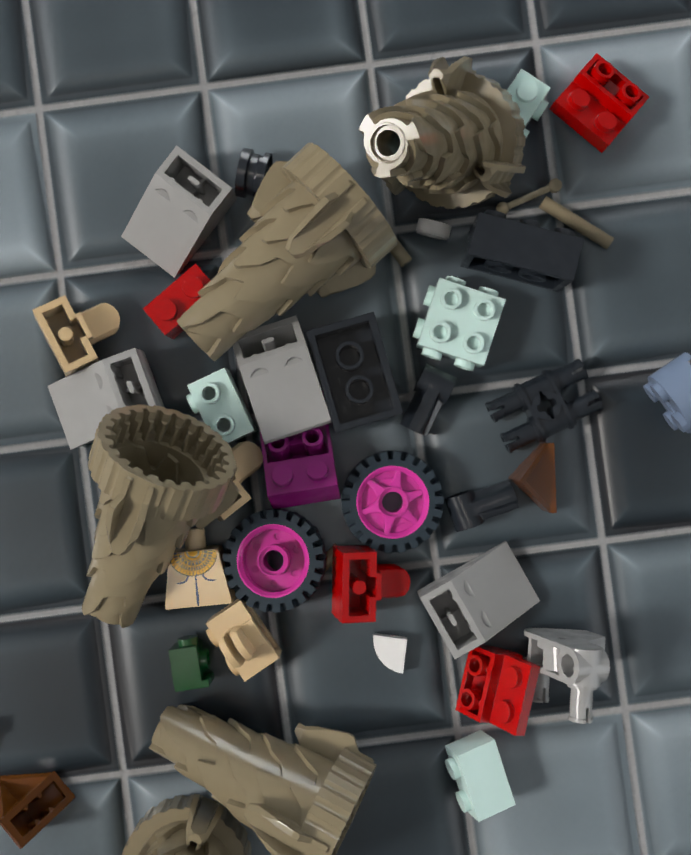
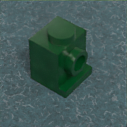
[169,635,214,692]

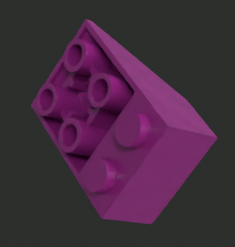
[259,390,341,509]

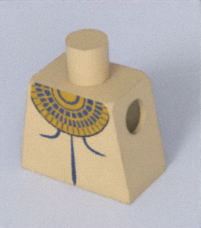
[165,527,236,610]

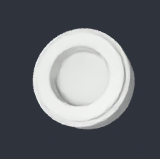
[416,218,452,240]

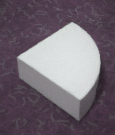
[373,633,407,674]

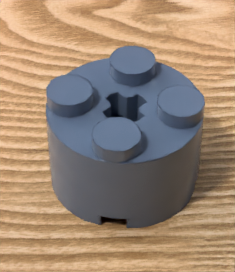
[643,352,691,433]

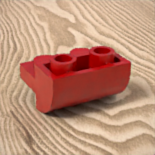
[549,53,649,153]
[455,644,540,736]

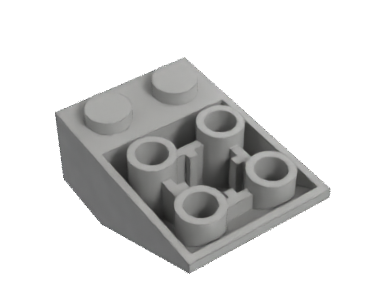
[121,145,237,279]
[233,315,332,444]
[48,348,165,450]
[417,541,540,659]

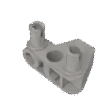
[523,628,610,724]

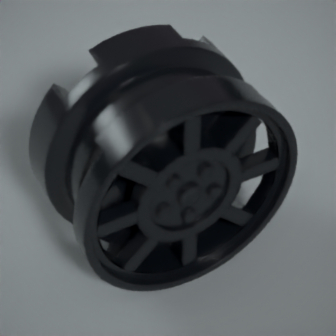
[235,148,273,198]

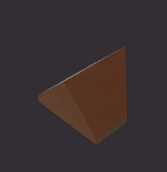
[508,443,557,513]
[0,771,76,849]

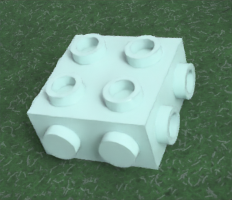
[412,276,506,371]

